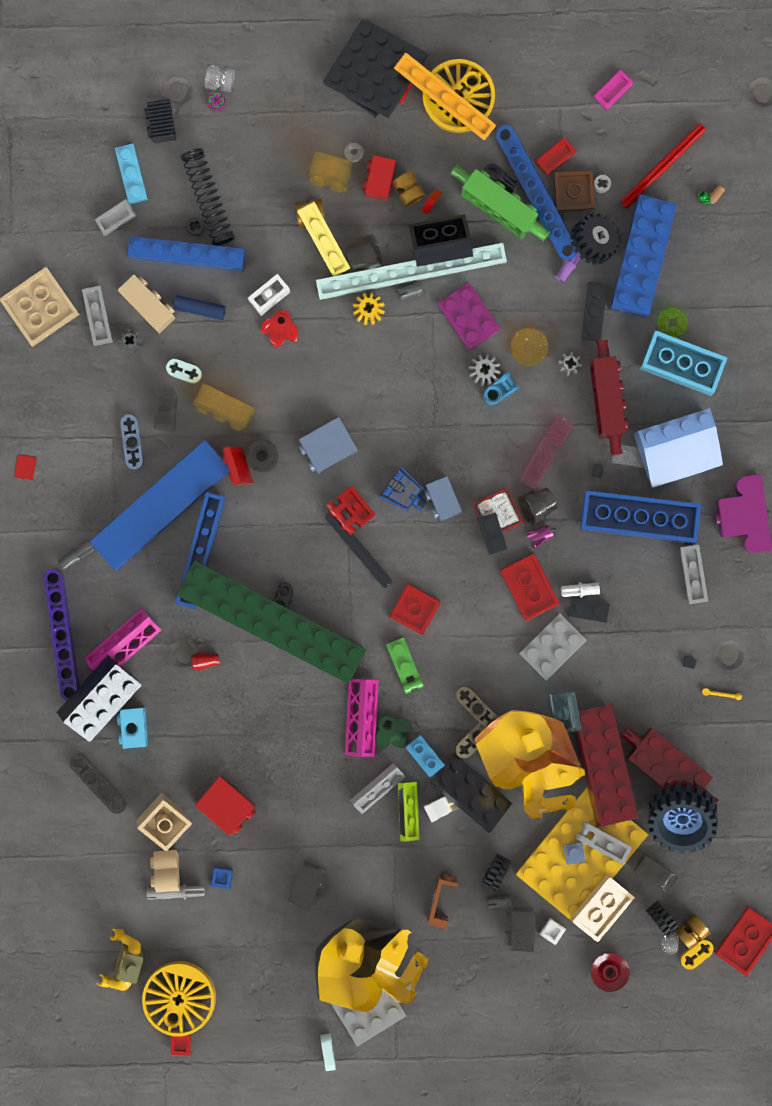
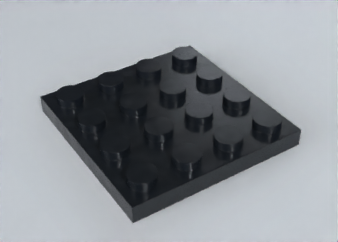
[323,19,428,118]

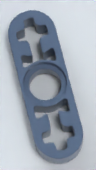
[120,414,144,470]

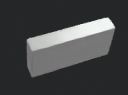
[95,199,137,236]

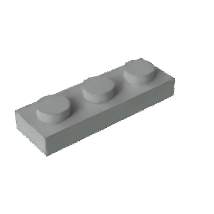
[82,286,113,346]
[679,545,708,604]
[350,763,406,814]

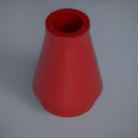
[191,652,220,671]

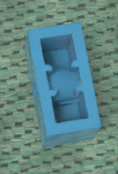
[405,735,445,777]

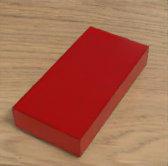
[535,137,577,176]

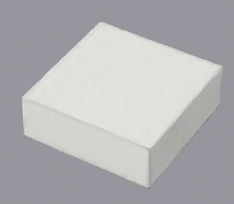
[539,918,566,945]

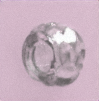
[660,933,679,955]

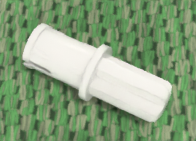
[561,582,600,597]

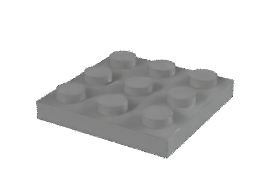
[331,991,407,1047]

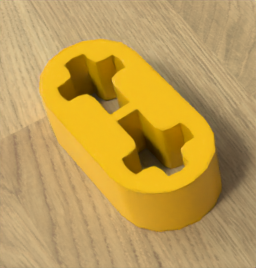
[680,939,713,970]

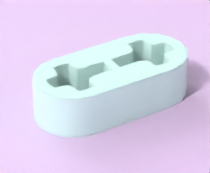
[166,359,202,384]
[320,1033,336,1071]

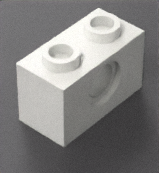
[248,274,290,316]

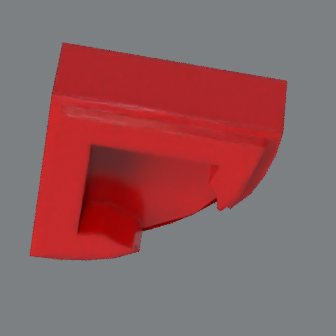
[421,189,442,214]

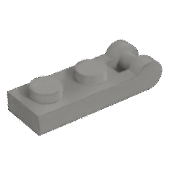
[575,821,632,864]

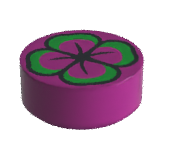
[207,91,226,111]

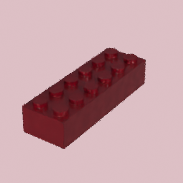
[570,704,638,827]

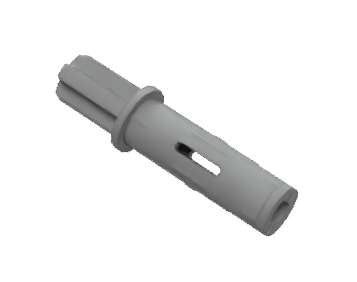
[147,884,205,900]

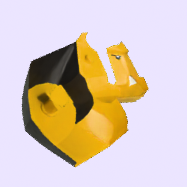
[315,917,429,1013]

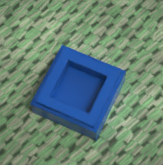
[211,866,233,889]

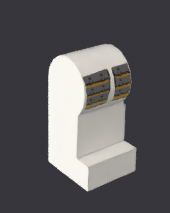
[423,796,459,822]

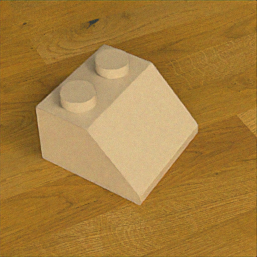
[136,793,192,851]

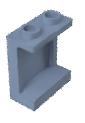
[298,417,358,474]

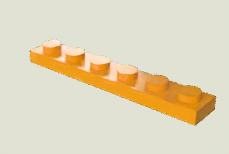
[394,53,496,140]

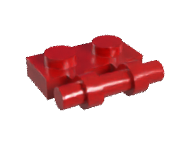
[326,486,376,536]

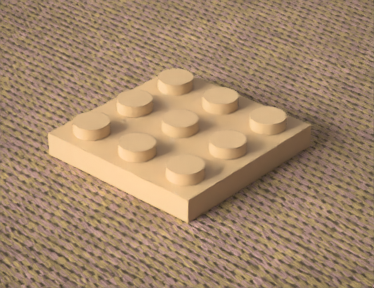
[0,267,80,347]

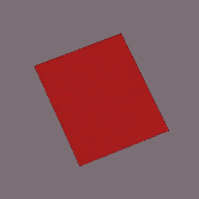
[14,455,37,480]

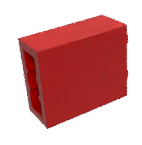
[195,775,256,836]

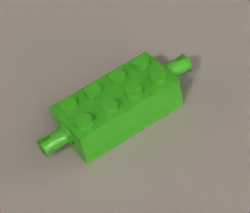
[450,164,550,242]

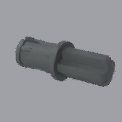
[58,540,95,571]

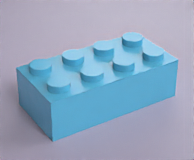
[639,330,727,396]

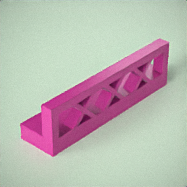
[84,608,161,671]
[345,678,379,757]

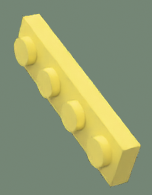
[297,201,350,277]

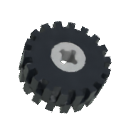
[570,213,621,265]

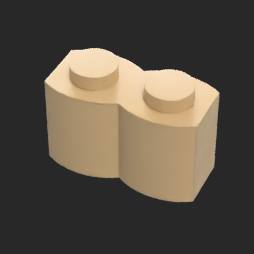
[150,850,180,893]

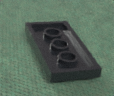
[430,754,513,833]

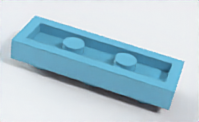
[115,144,148,204]

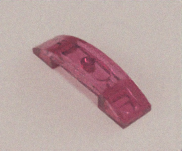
[519,415,574,490]

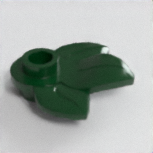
[376,714,412,750]

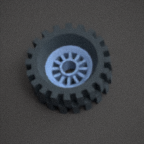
[648,782,717,854]

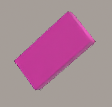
[593,69,634,110]

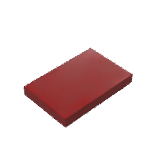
[499,553,560,622]
[715,906,772,977]

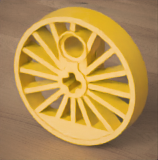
[423,59,495,133]
[142,961,216,1036]

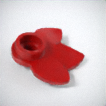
[261,310,298,348]

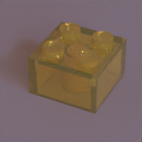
[309,151,353,193]

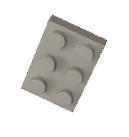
[519,613,587,681]

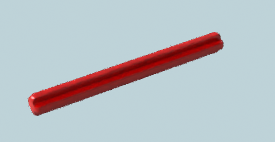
[620,123,706,208]

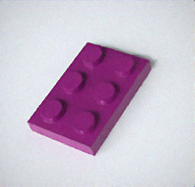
[437,282,501,351]

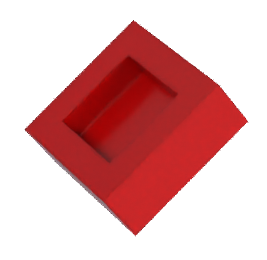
[171,1035,191,1056]

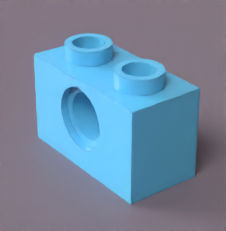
[117,707,148,749]

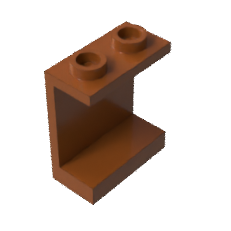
[427,873,458,929]

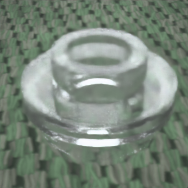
[345,143,364,162]

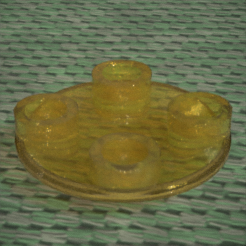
[510,328,548,366]

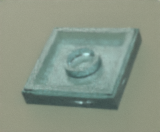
[550,692,582,732]

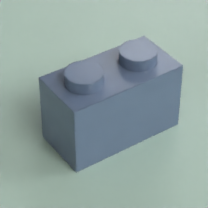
[424,477,462,521]

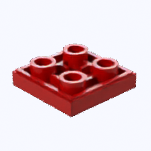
[223,447,254,486]

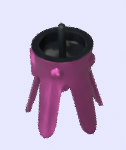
[527,525,555,550]

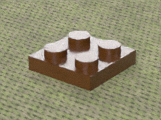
[554,170,595,212]

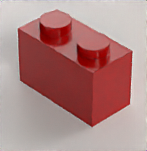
[362,155,396,201]

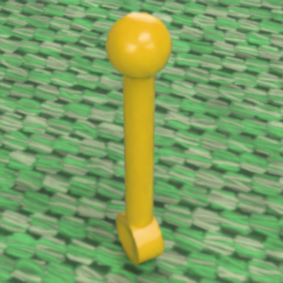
[702,688,742,700]

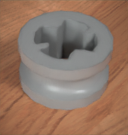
[593,175,611,193]

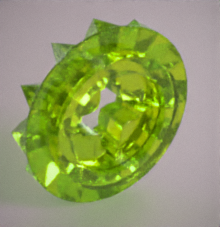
[657,307,688,338]

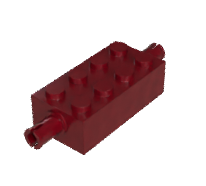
[589,340,628,456]
[620,727,719,804]

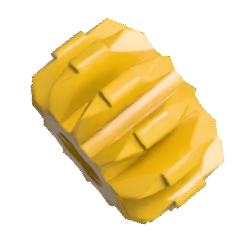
[353,293,385,325]

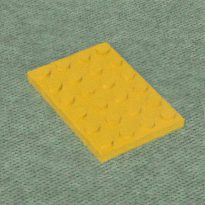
[515,787,648,919]

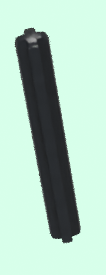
[325,511,392,588]

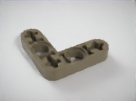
[455,686,498,759]

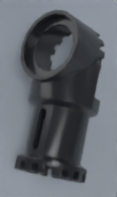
[484,163,520,194]

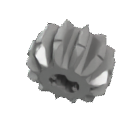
[468,354,501,387]

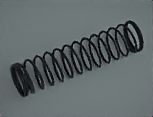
[181,148,235,246]

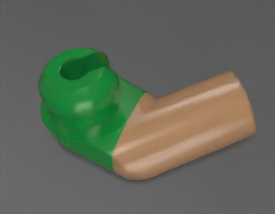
[697,185,725,204]

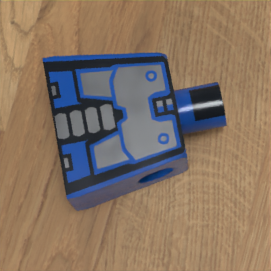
[380,467,427,511]

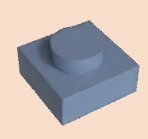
[563,842,586,865]

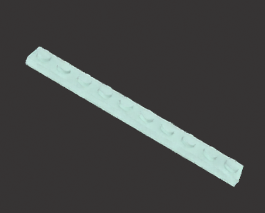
[316,243,507,300]

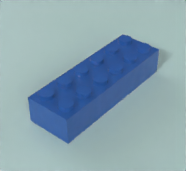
[610,195,677,318]
[580,491,701,543]

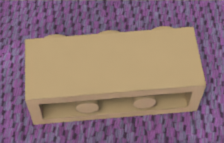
[118,275,175,334]

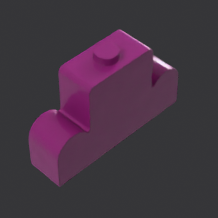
[715,474,772,553]

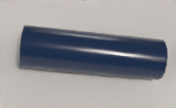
[173,295,226,320]

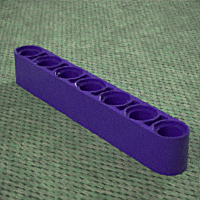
[44,569,79,701]

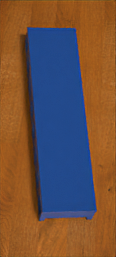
[90,440,230,571]

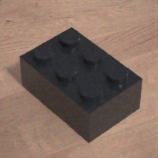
[409,214,473,267]

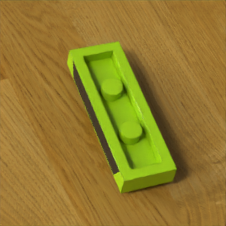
[398,782,419,842]

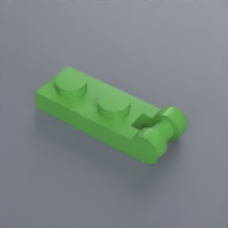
[386,637,424,694]

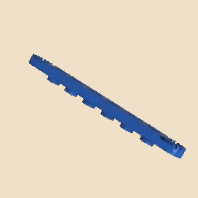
[496,125,578,261]

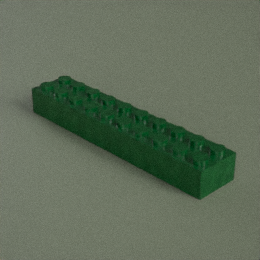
[176,560,366,684]

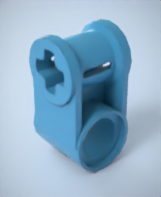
[483,372,520,406]

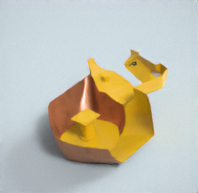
[475,710,585,819]

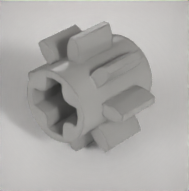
[558,352,582,376]

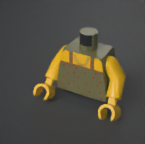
[97,929,144,991]

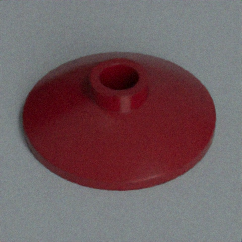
[591,953,630,992]

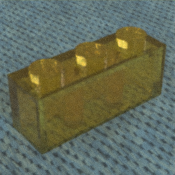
[193,383,256,431]

